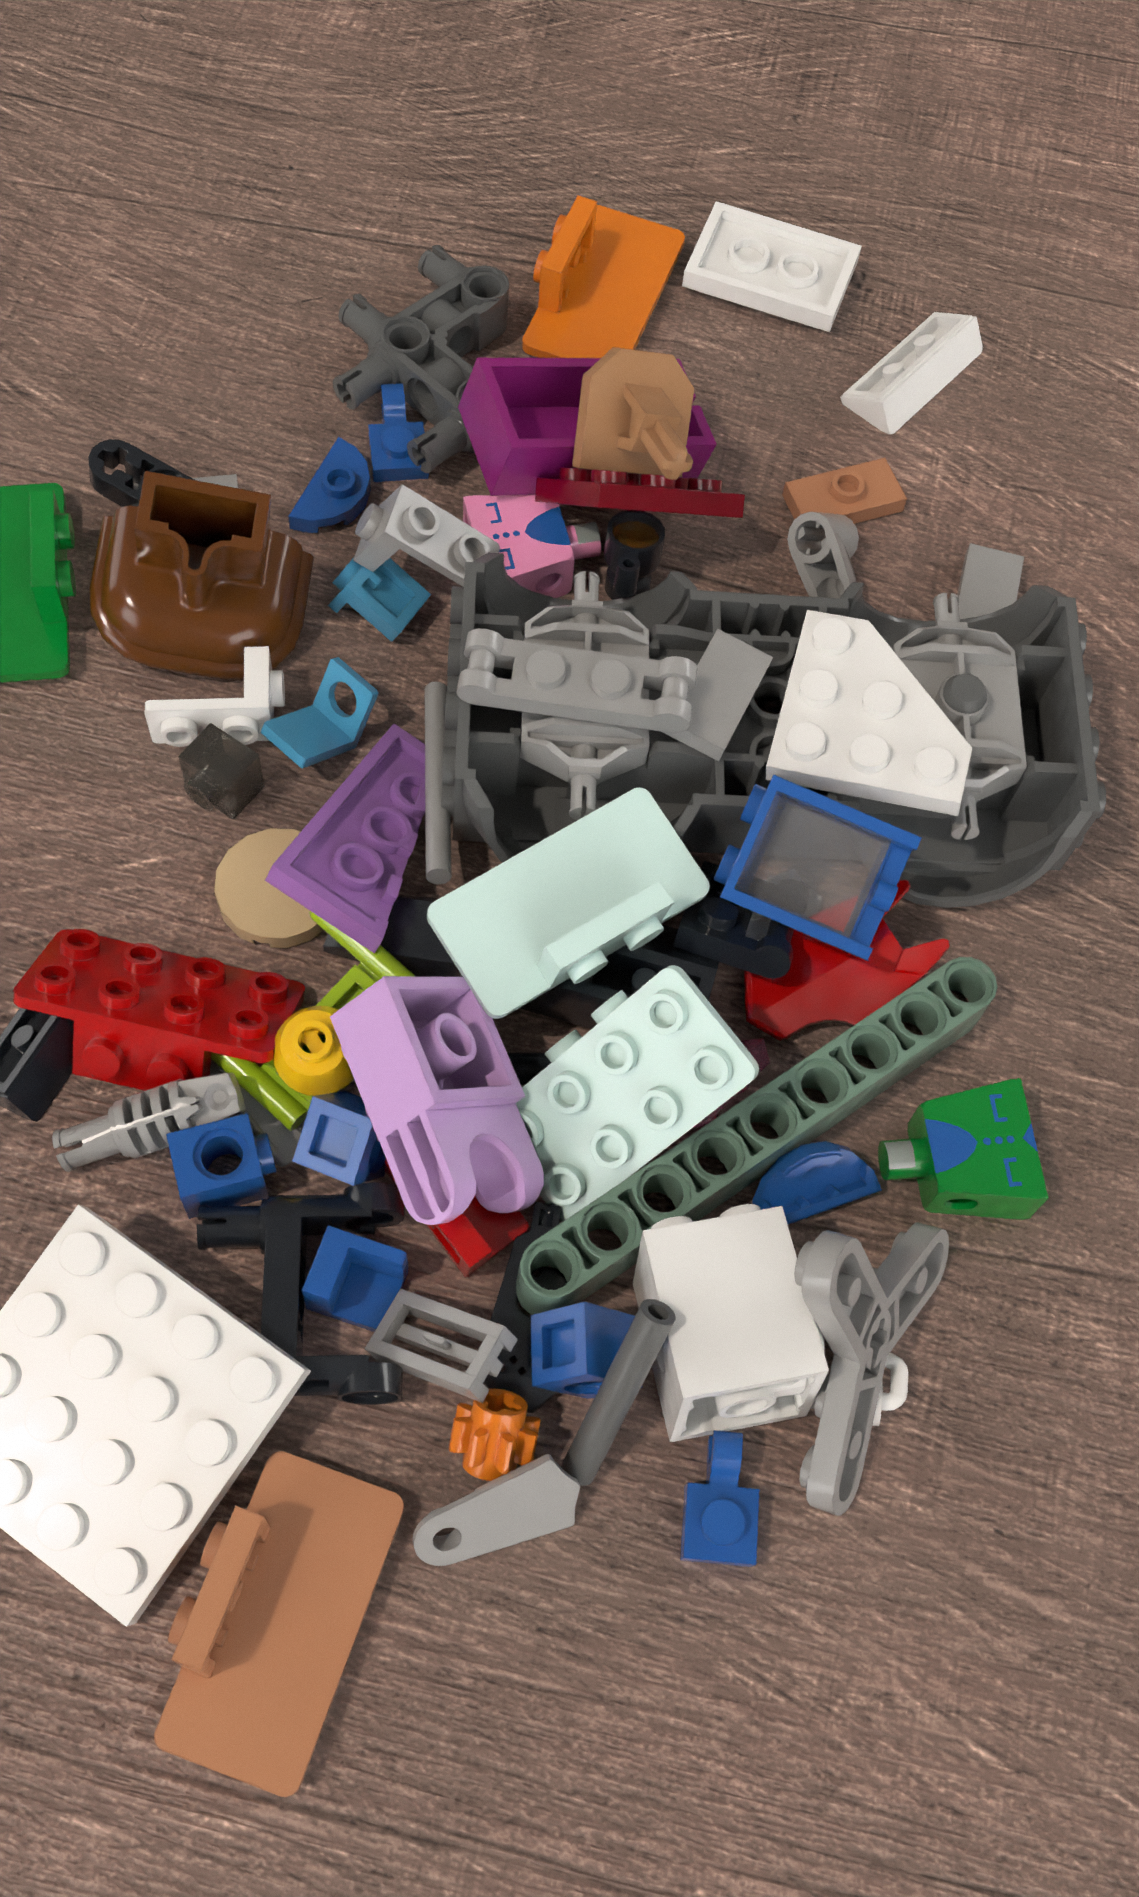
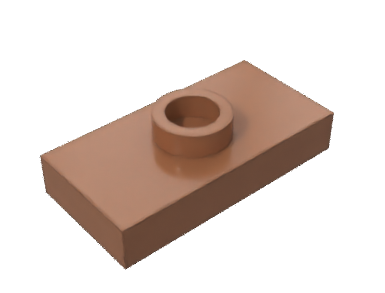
[782,458,907,524]

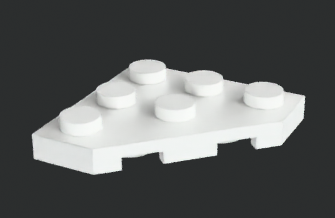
[766,610,972,816]

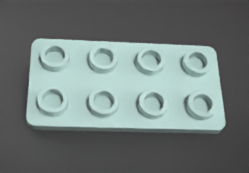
[427,788,710,1019]
[516,965,759,1221]

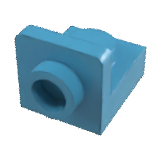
[328,557,431,642]

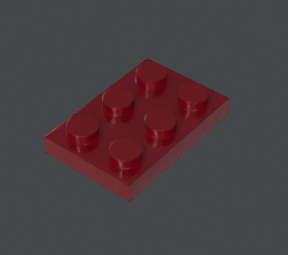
[535,468,745,518]

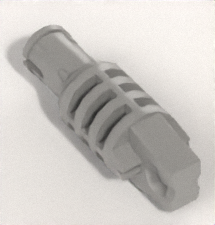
[52,1073,246,1172]

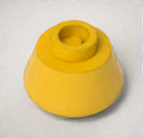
[273,1006,354,1096]

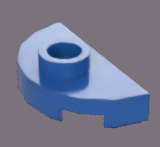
[288,437,371,533]
[752,1141,882,1224]

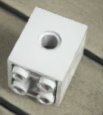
[633,1204,829,1442]

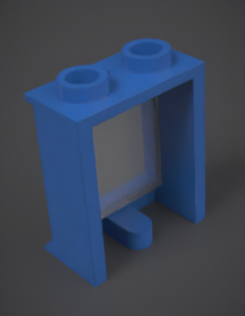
[714,774,922,961]

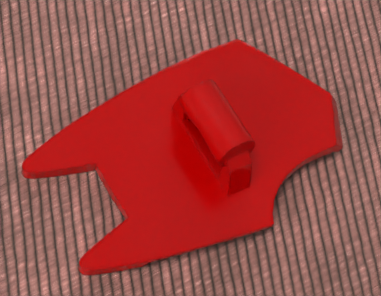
[744,880,950,1041]

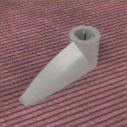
[787,512,859,599]

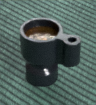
[604,510,665,600]

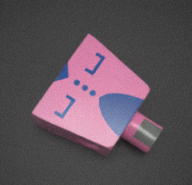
[463,495,601,598]

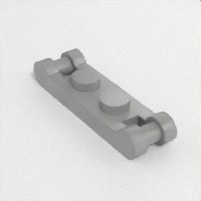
[456,628,698,733]

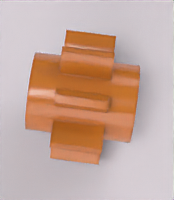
[449,1389,541,1481]

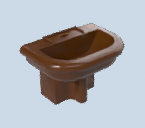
[90,471,314,680]

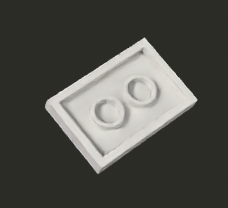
[682,201,862,332]

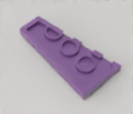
[265,724,425,954]

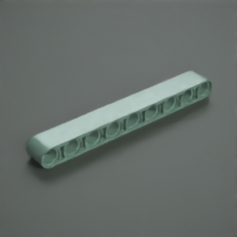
[516,957,998,1315]

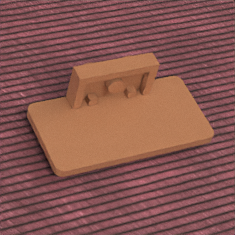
[154,1451,404,1797]

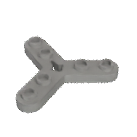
[794,1222,949,1516]

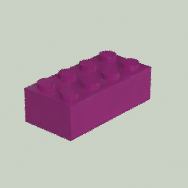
[458,357,717,496]

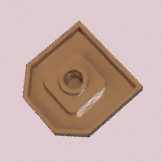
[572,347,694,480]

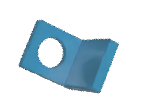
[261,657,379,768]

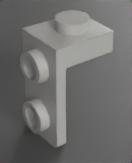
[353,484,500,587]

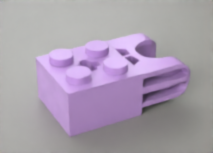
[330,976,544,1225]

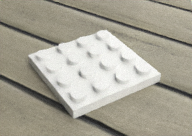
[0,1204,311,1627]

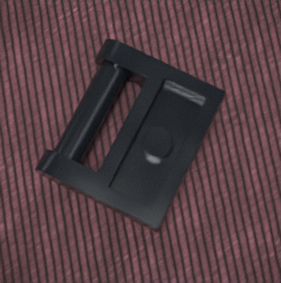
[673,861,810,979]

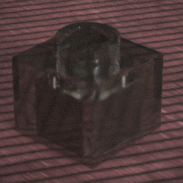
[178,723,265,820]

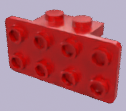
[13,929,305,1091]

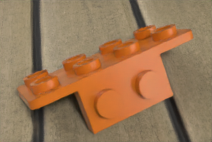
[522,195,685,358]

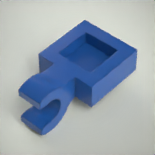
[368,383,429,482]
[680,1430,760,1567]

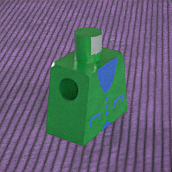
[878,1078,1048,1220]

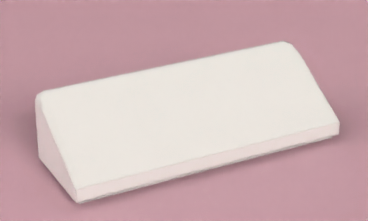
[840,312,983,434]

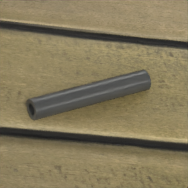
[561,1299,676,1486]

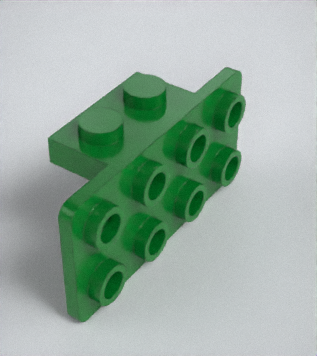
[0,483,76,683]

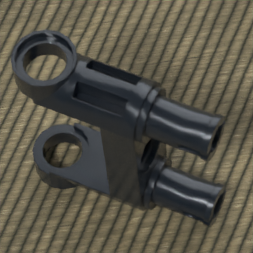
[197,1182,405,1405]

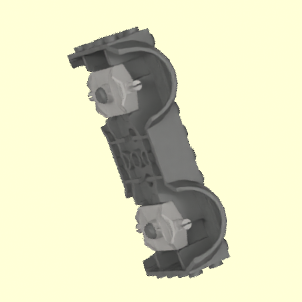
[441,552,1106,908]

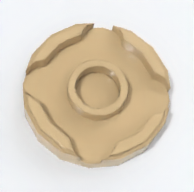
[214,828,323,948]

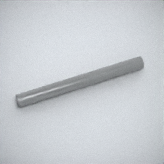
[424,682,452,884]

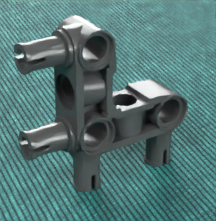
[332,245,509,473]

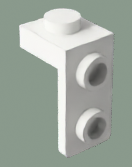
[145,646,285,747]

